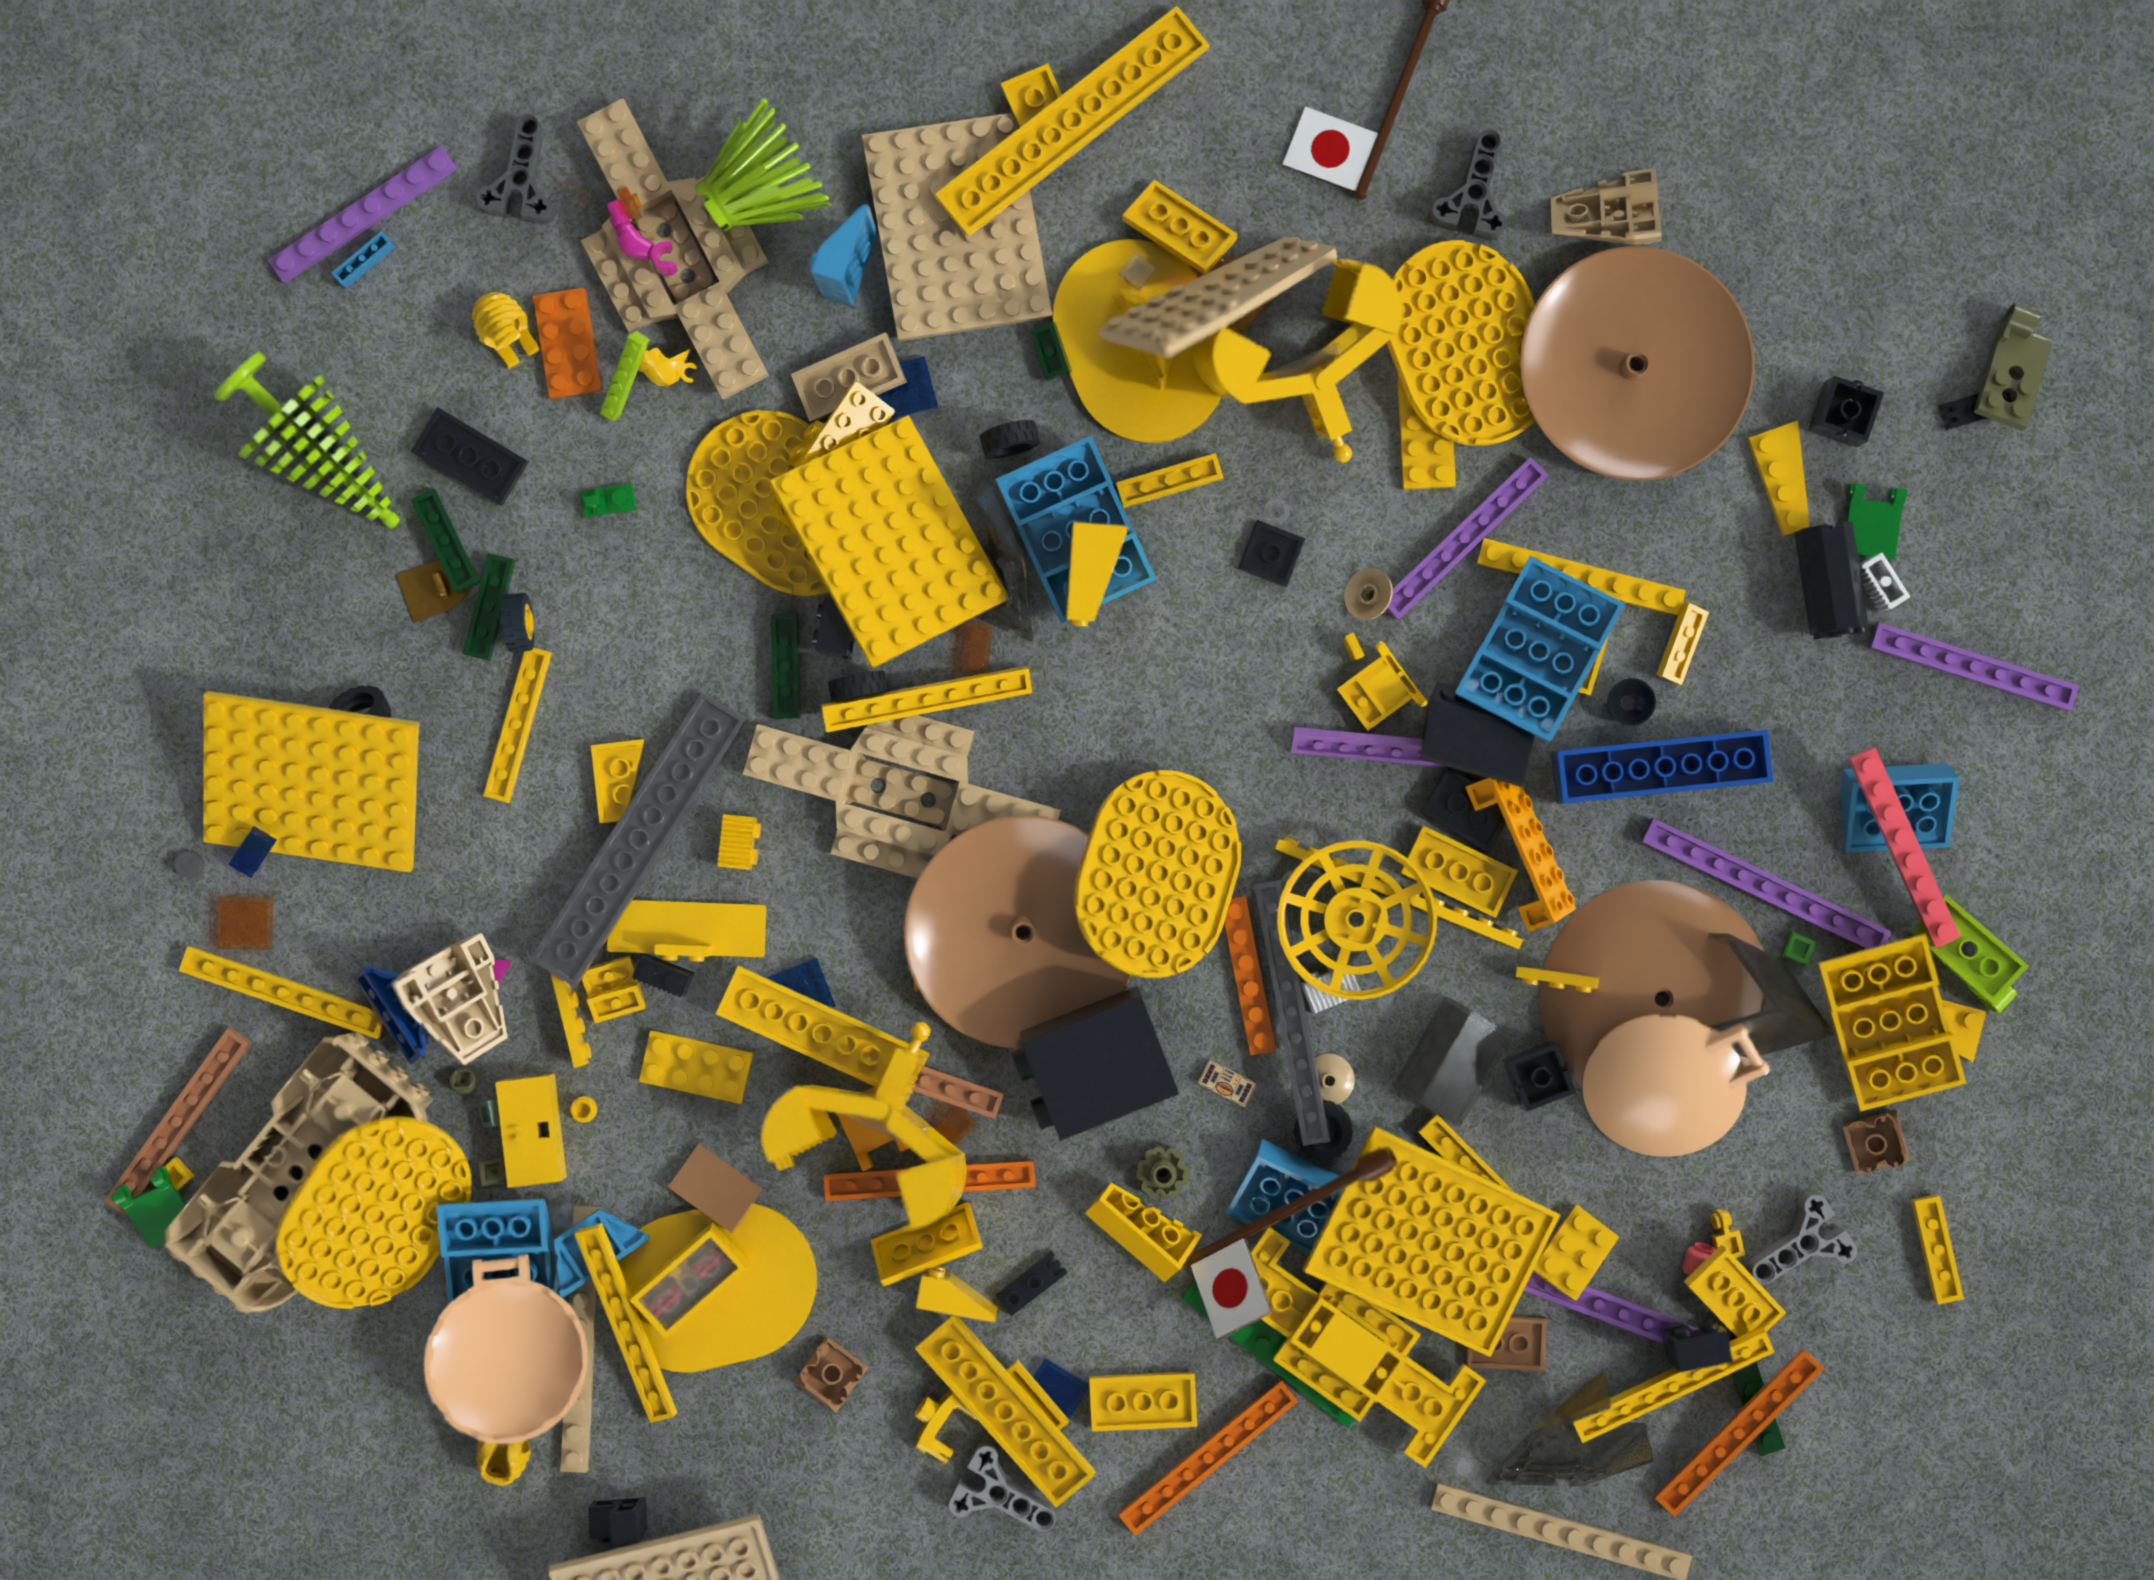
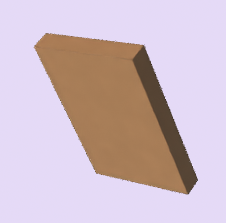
[668,1143,763,1233]
[1465,1316,1547,1372]

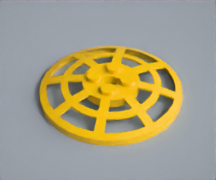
[1277,841,1437,1000]

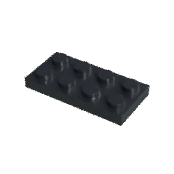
[410,407,529,506]

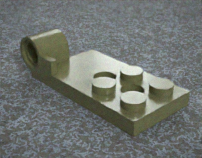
[1973,303,2051,431]

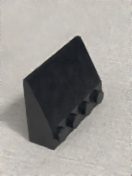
[1419,682,1535,787]

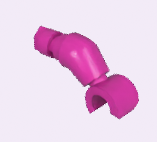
[607,200,678,276]

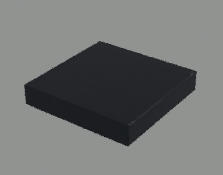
[1238,520,1306,587]

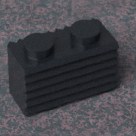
[632,954,695,998]

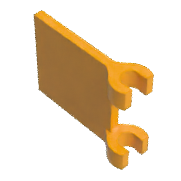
[836,1086,910,1171]

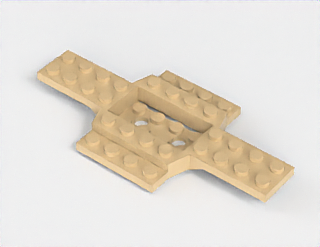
[577,98,769,400]
[743,715,1061,879]

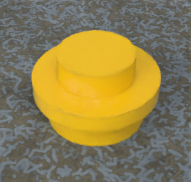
[570,1096,597,1123]

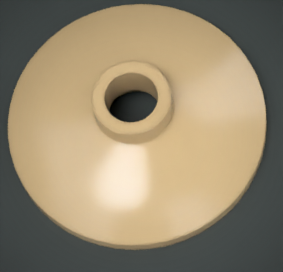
[1344,568,1393,620]
[1315,1054,1355,1105]

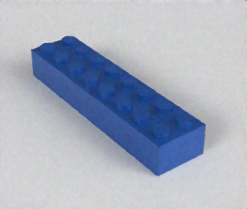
[1551,729,1773,804]

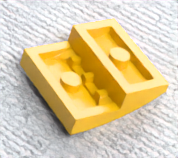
[582,955,646,1023]

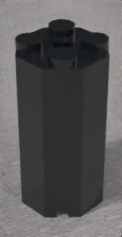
[1794,522,1869,640]

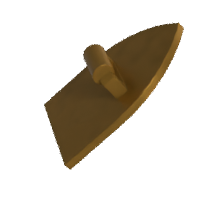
[396,561,479,623]

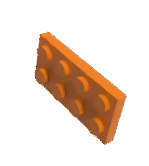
[533,287,602,399]

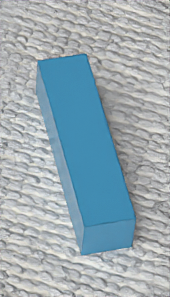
[332,231,395,288]

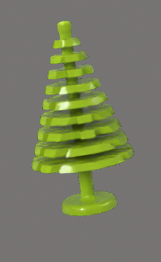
[213,351,400,529]

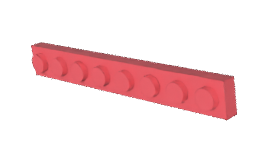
[1848,747,1960,948]

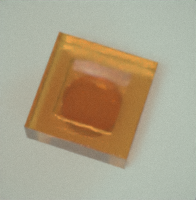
[617,186,643,222]

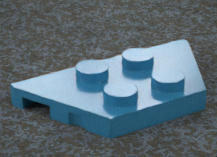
[554,1208,650,1298]

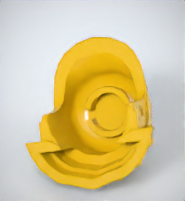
[638,348,697,387]

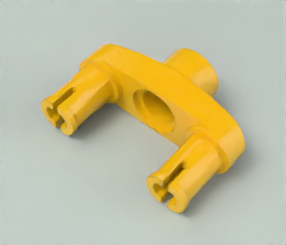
[914,1389,976,1465]

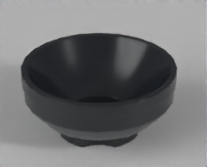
[1607,678,1656,726]

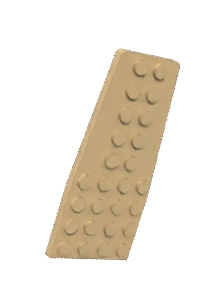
[1098,237,1337,357]

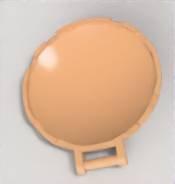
[1582,1014,1770,1157]
[424,1254,588,1444]

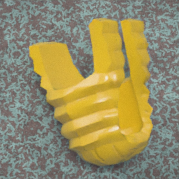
[472,292,540,369]
[476,1440,531,1486]

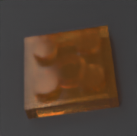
[217,896,274,950]

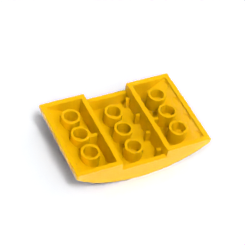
[1818,934,1967,1111]

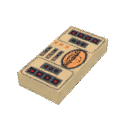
[1197,1059,1256,1107]

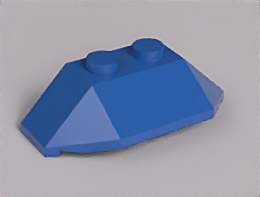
[353,965,429,1065]

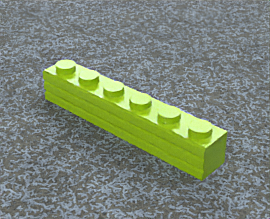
[600,331,650,422]

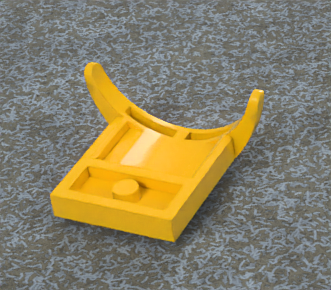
[1336,641,1427,731]

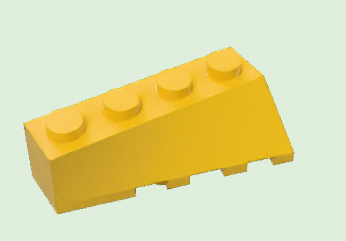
[1085,1183,1202,1282]

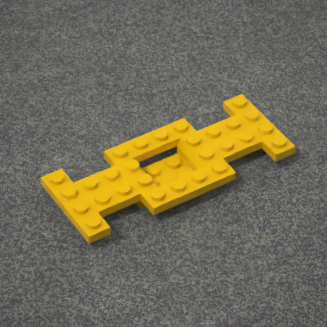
[1250,1227,1486,1468]

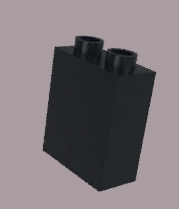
[1011,986,1179,1141]

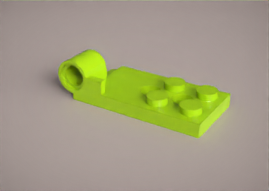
[1908,894,2029,1014]

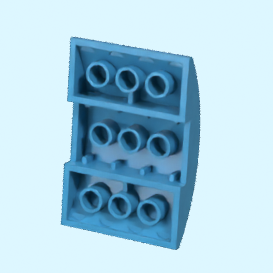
[995,436,1156,623]
[1455,556,1625,743]
[437,1199,557,1306]

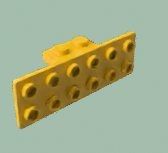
[767,381,895,532]
[607,900,767,961]

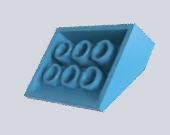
[809,204,878,307]
[1841,763,1959,853]
[1225,1139,1342,1254]

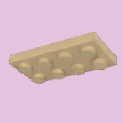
[791,332,907,423]

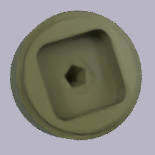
[449,1067,478,1095]

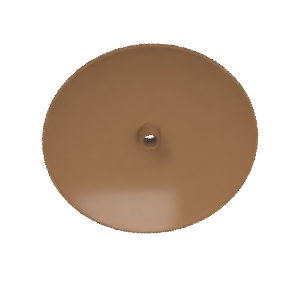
[1520,246,1755,481]
[904,816,1132,1049]
[1540,880,1774,1087]

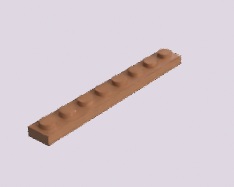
[104,1028,252,1216]

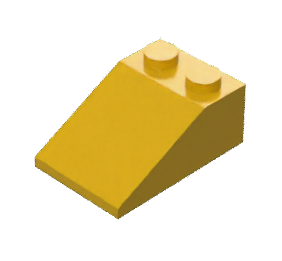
[916,1265,998,1323]

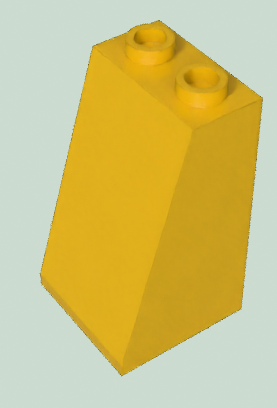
[1065,522,1127,626]

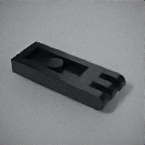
[1938,392,2012,431]
[995,1251,1067,1316]

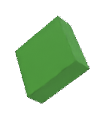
[1781,931,1817,966]

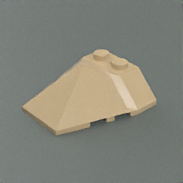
[1551,168,1661,245]
[392,933,507,1065]

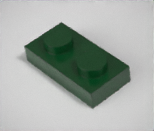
[1029,322,1072,381]

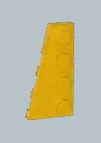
[1747,420,1810,536]
[1941,999,1986,1062]

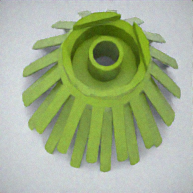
[695,97,832,232]

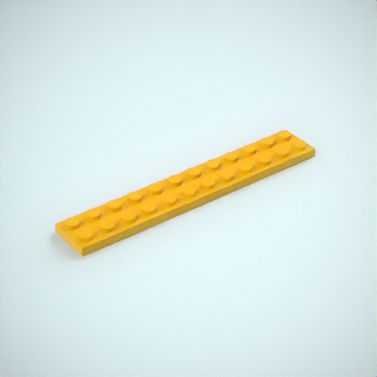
[935,6,1210,237]

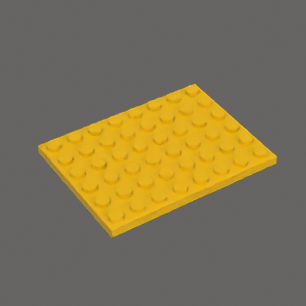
[769,415,1010,669]
[203,691,419,872]
[1303,1125,1560,1357]

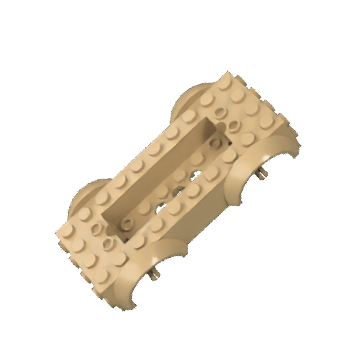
[165,1032,433,1314]

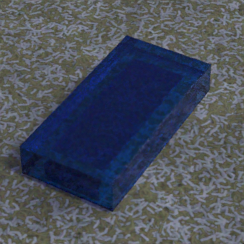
[228,826,277,878]

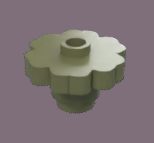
[1136,1145,1190,1199]

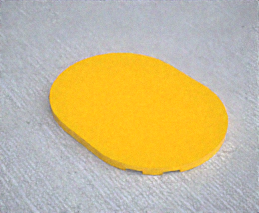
[1053,239,1222,444]
[1386,240,1535,446]
[686,410,829,596]
[1074,770,1241,978]
[276,1117,471,1309]
[617,1202,817,1372]

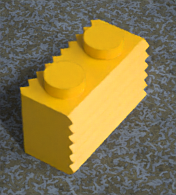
[717,814,761,870]

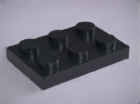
[1420,767,1507,853]

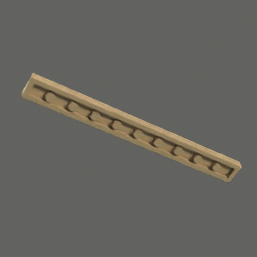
[560,1206,601,1473]
[1430,1482,1692,1580]

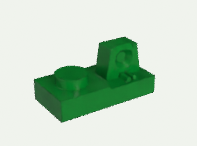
[580,483,637,518]

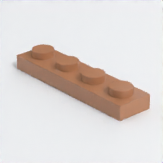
[912,1065,1004,1119]

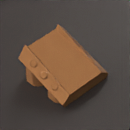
[1842,1110,1910,1174]
[793,1337,868,1413]

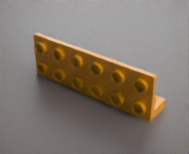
[1465,778,1576,932]

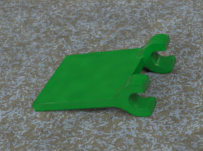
[1846,483,1907,560]
[111,1165,186,1249]

